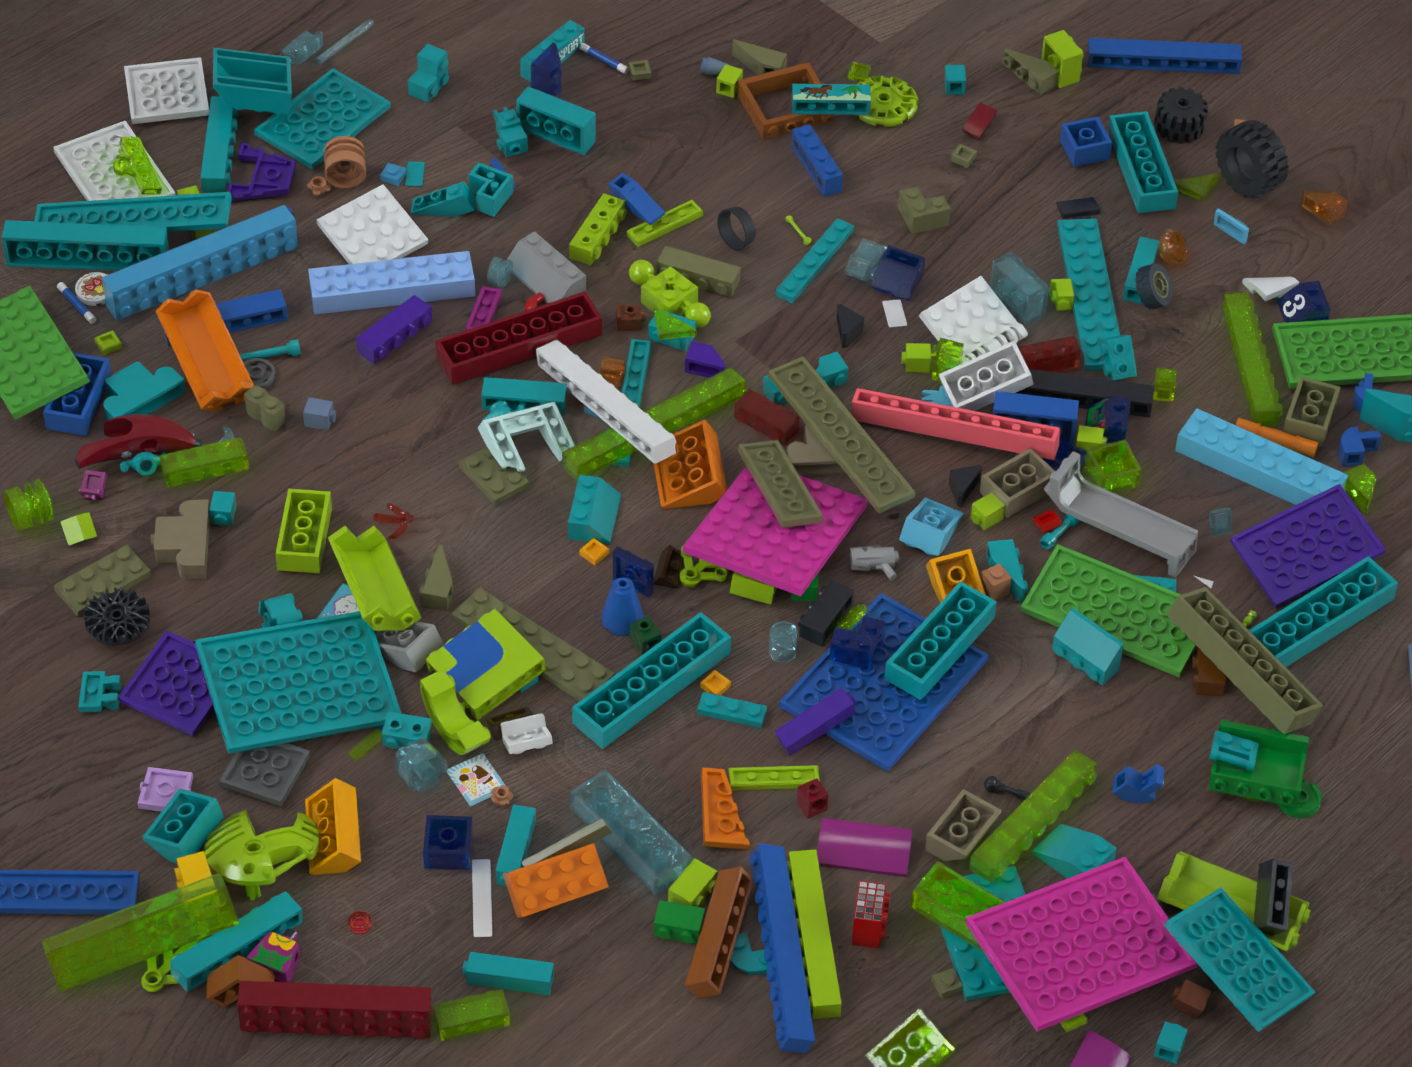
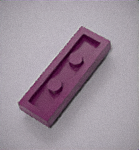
[465,286,502,330]

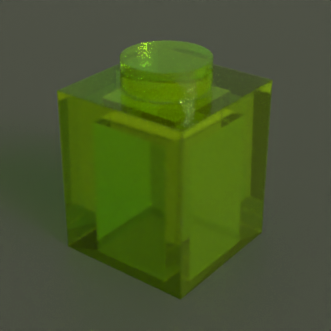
[1153,368,1177,401]

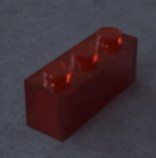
[1018,336,1081,372]
[734,389,800,446]

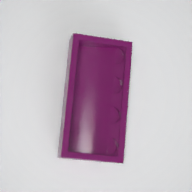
[817,818,913,877]
[1070,1030,1131,1067]

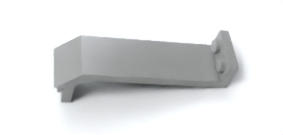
[1044,452,1198,578]

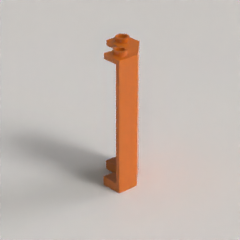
[156,290,254,412]

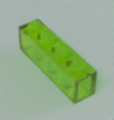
[159,437,249,488]

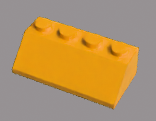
[305,778,361,875]

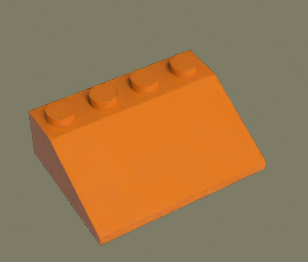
[653,420,728,509]

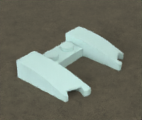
[478,402,575,472]

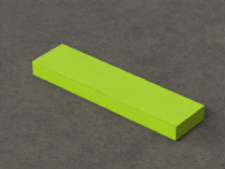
[627,200,703,247]
[728,765,820,791]

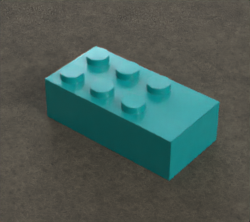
[516,87,596,155]

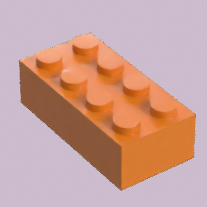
[503,843,609,918]

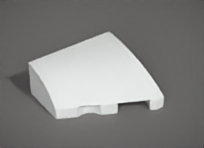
[1242,277,1299,301]

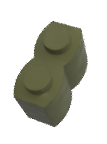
[244,386,286,431]

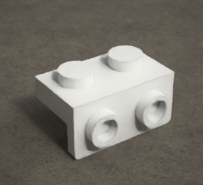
[500,713,553,754]

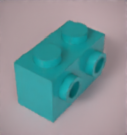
[1100,334,1137,380]
[382,711,432,753]

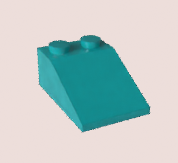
[1359,388,1412,443]
[1032,824,1117,879]

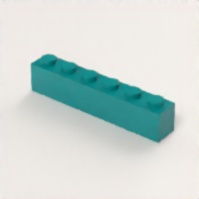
[200,96,239,193]
[170,891,302,993]

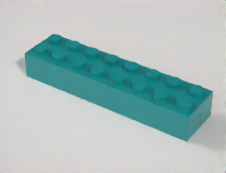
[2,220,169,271]
[1249,556,1398,667]
[572,612,731,749]

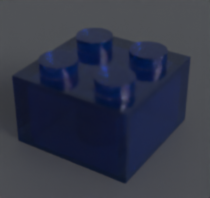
[423,815,473,870]

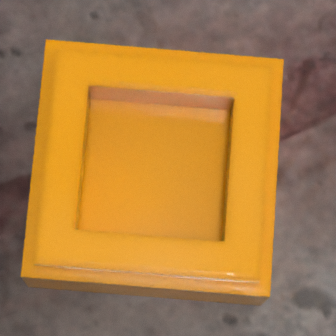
[579,538,610,566]
[700,670,731,696]

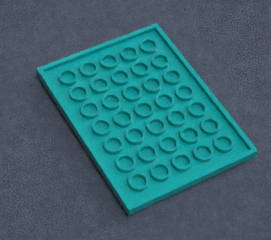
[195,611,402,754]

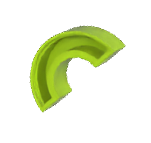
[420,669,491,755]

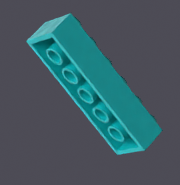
[1107,111,1178,213]
[885,581,997,700]

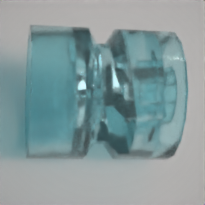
[769,621,798,662]

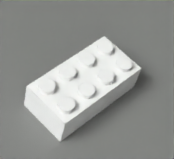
[939,340,1034,411]

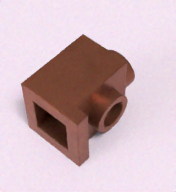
[616,302,645,331]

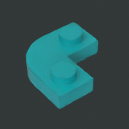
[730,933,768,976]

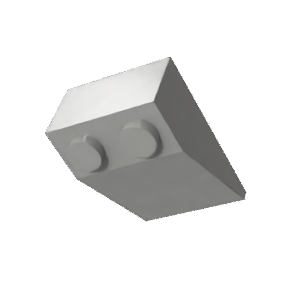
[374,621,444,672]

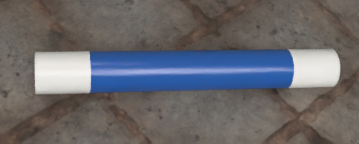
[580,43,629,74]
[57,282,96,324]

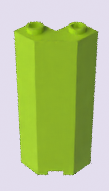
[328,526,421,631]
[1157,851,1311,951]

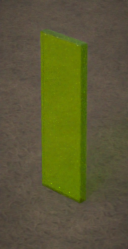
[347,728,382,761]

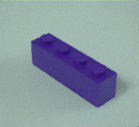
[356,295,432,364]

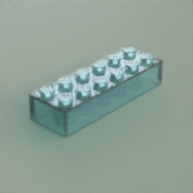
[570,769,692,896]

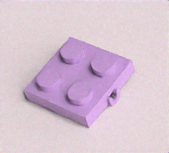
[138,767,193,811]

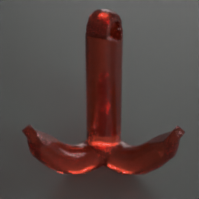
[373,503,414,540]

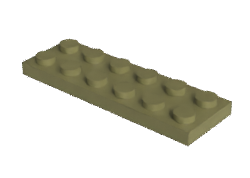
[738,440,823,528]

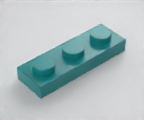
[697,692,767,728]

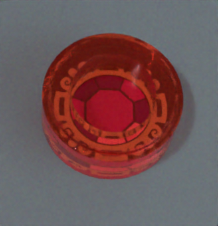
[348,911,372,935]

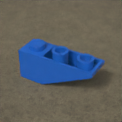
[608,173,665,225]

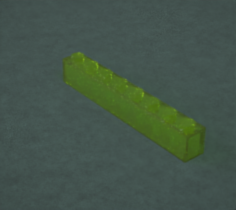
[1222,292,1283,426]
[969,750,1097,883]

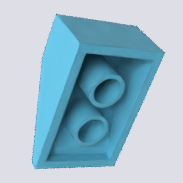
[899,497,964,556]

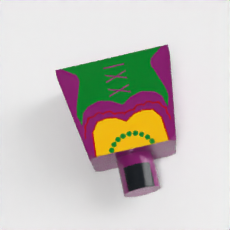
[247,928,300,982]

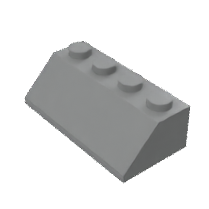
[504,231,586,304]

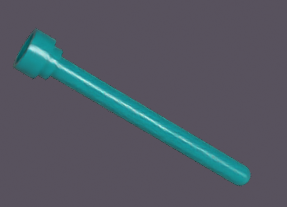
[240,339,301,362]

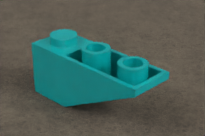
[411,181,476,217]
[986,539,1028,602]

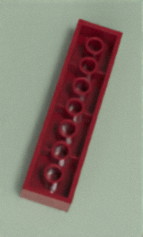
[435,291,602,385]
[237,981,433,1039]

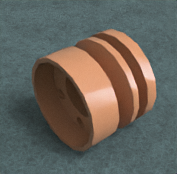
[324,136,366,189]

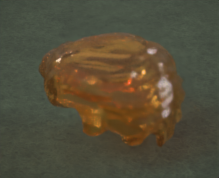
[1159,229,1189,265]

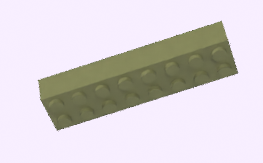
[1167,587,1323,734]

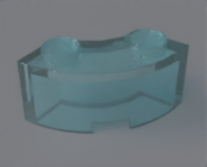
[844,238,890,282]

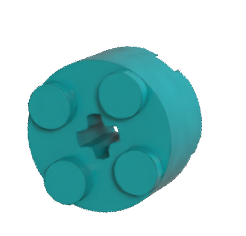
[259,593,303,628]

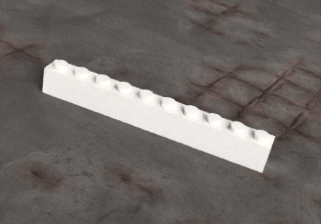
[536,339,676,464]

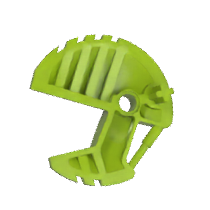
[204,810,320,900]

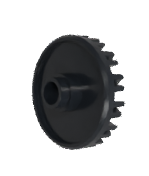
[83,587,150,646]

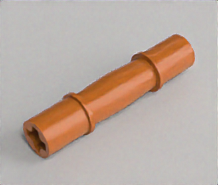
[1236,418,1319,458]

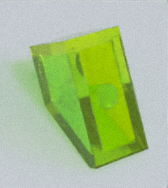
[1343,463,1376,514]

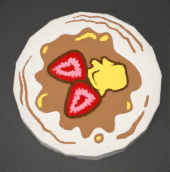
[75,272,108,306]

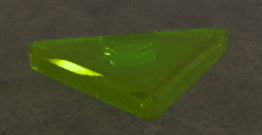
[1174,174,1220,201]
[654,307,696,339]

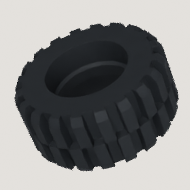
[1215,120,1289,199]

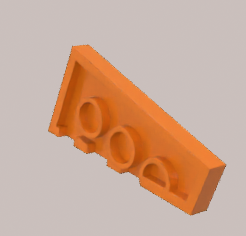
[701,767,750,850]

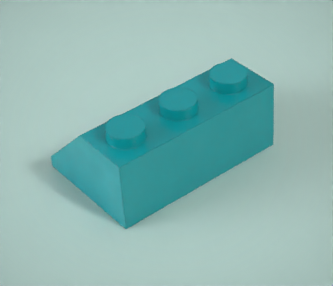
[568,475,621,545]
[1052,608,1124,686]
[142,788,224,863]

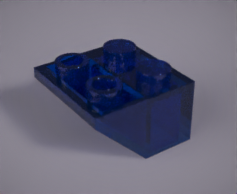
[871,245,925,300]

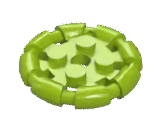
[856,75,918,127]

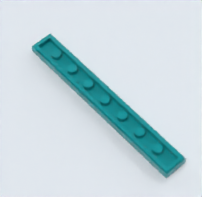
[608,339,652,467]

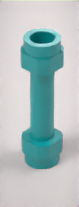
[1040,514,1080,550]

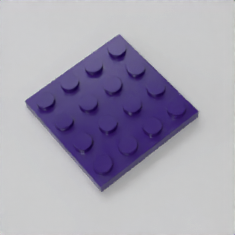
[118,630,214,737]

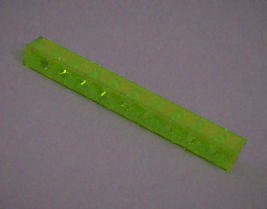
[562,367,746,481]

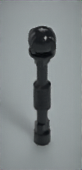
[984,776,1055,809]

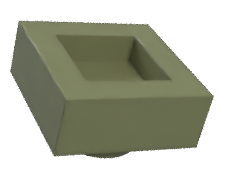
[629,60,651,81]
[950,144,977,168]
[931,968,963,999]

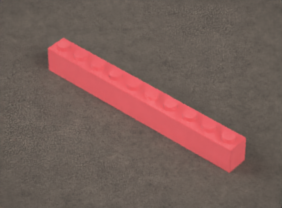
[852,388,1060,460]

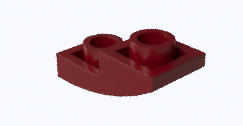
[962,102,997,140]

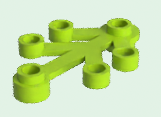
[680,546,728,588]
[141,922,210,992]

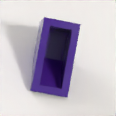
[685,341,726,381]

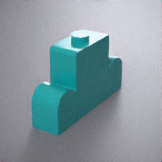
[103,362,186,421]

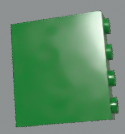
[1208,720,1309,807]

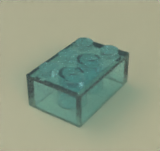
[989,252,1049,325]

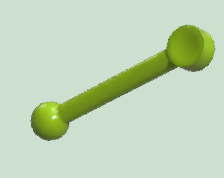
[785,215,811,245]

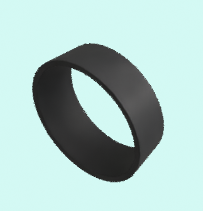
[717,206,756,251]

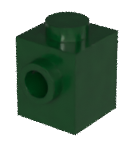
[629,616,661,655]

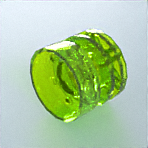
[3,478,54,532]

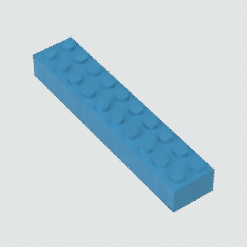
[102,205,298,321]

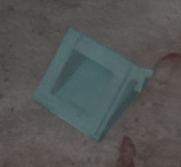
[1208,507,1233,536]

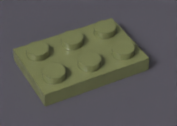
[459,447,530,506]

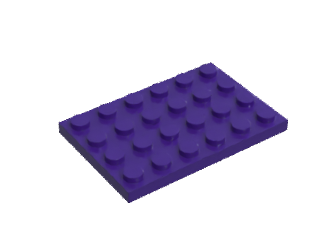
[1230,484,1386,608]

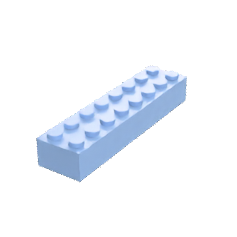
[308,251,475,315]

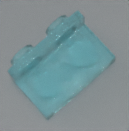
[280,31,323,66]

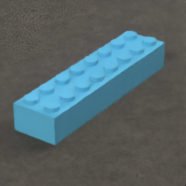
[1175,408,1348,505]

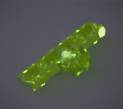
[113,136,162,195]

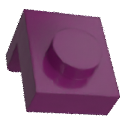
[78,470,107,501]

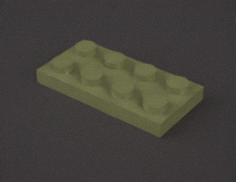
[54,545,152,617]

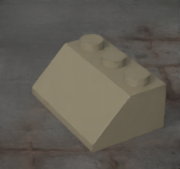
[925,789,1002,861]

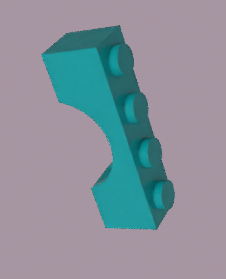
[763,352,848,407]

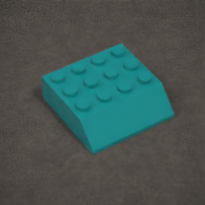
[213,48,292,115]

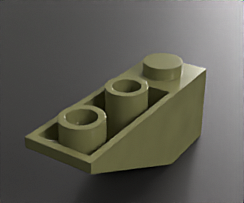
[732,39,787,75]
[1002,48,1059,95]
[419,544,453,611]

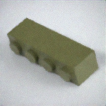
[657,246,741,297]

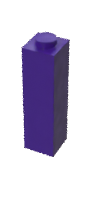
[775,687,857,756]

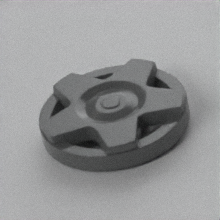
[243,358,276,389]

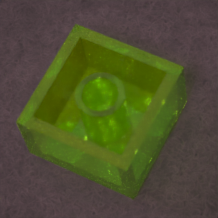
[1084,440,1142,493]

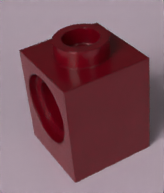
[796,778,829,819]

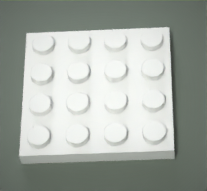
[124,57,209,124]
[317,185,428,264]

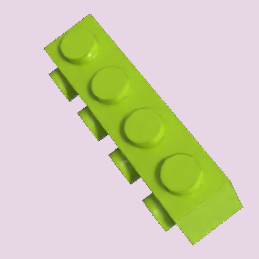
[569,193,627,265]

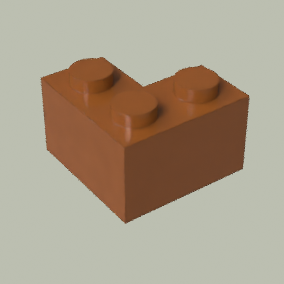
[206,955,274,1007]

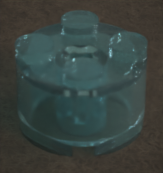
[395,738,448,792]

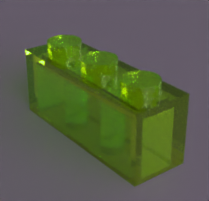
[433,989,510,1041]

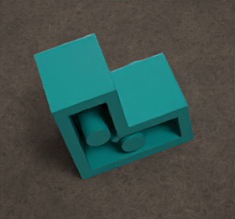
[408,44,449,103]
[469,162,513,217]

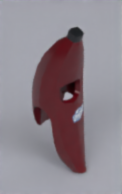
[75,414,202,469]

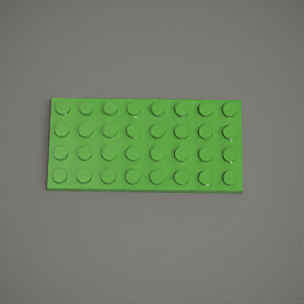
[0,286,90,420]
[1272,314,1412,389]
[1020,544,1197,678]

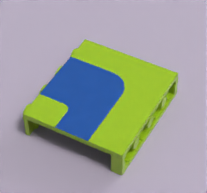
[426,609,546,721]

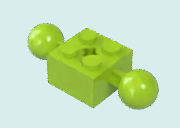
[629,260,711,328]

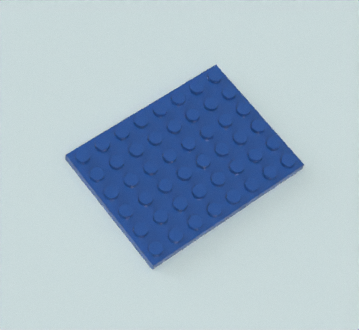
[779,593,989,772]

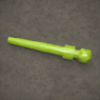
[1242,610,1257,628]

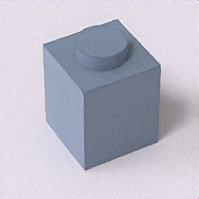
[303,397,336,430]

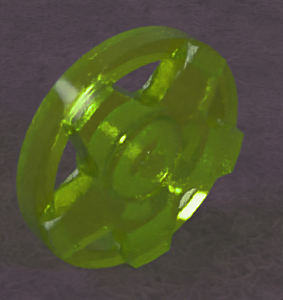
[834,604,868,636]

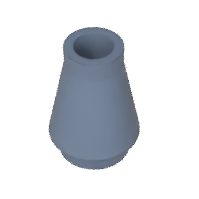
[700,57,729,75]

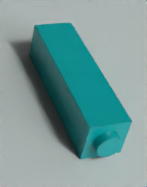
[1122,237,1160,304]
[496,805,536,887]
[462,952,554,995]

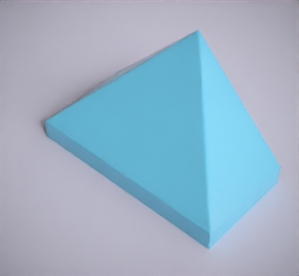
[1214,208,1249,244]

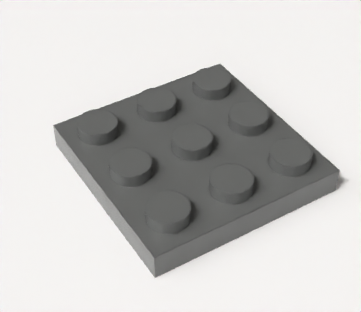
[219,743,310,807]

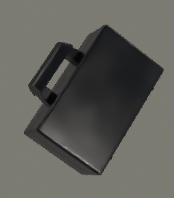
[1056,197,1100,219]

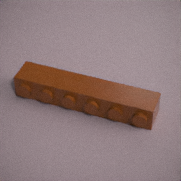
[685,866,754,999]

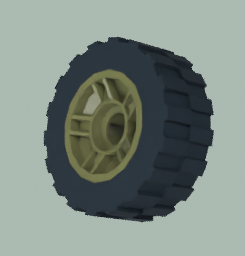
[1135,263,1173,310]

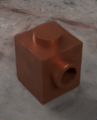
[1171,979,1211,1018]

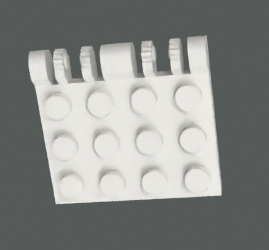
[919,276,1028,366]

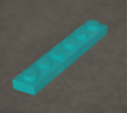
[775,218,854,303]

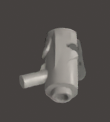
[850,544,899,580]

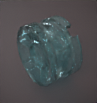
[487,257,513,288]

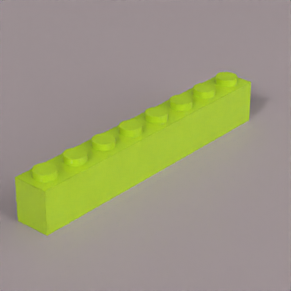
[787,849,842,1019]

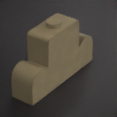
[787,425,846,476]
[151,500,210,579]

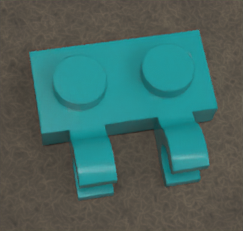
[78,671,122,712]

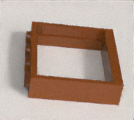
[737,62,835,139]

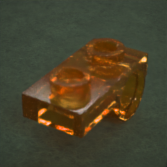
[600,356,626,390]

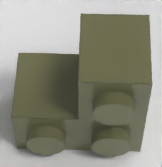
[898,186,951,234]

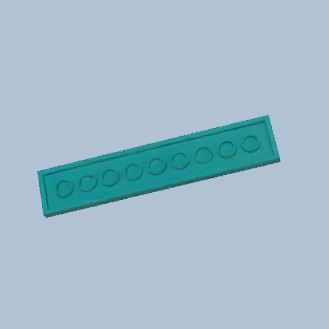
[34,192,232,232]
[1057,219,1120,371]

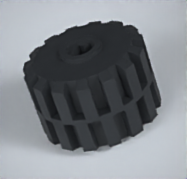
[1154,87,1208,144]

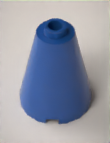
[601,578,644,636]

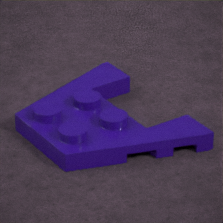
[227,142,296,201]

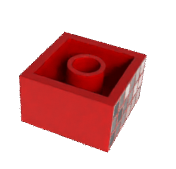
[851,880,890,948]

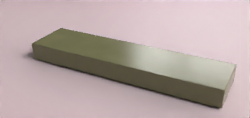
[522,818,612,866]

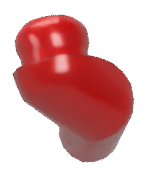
[525,292,545,311]

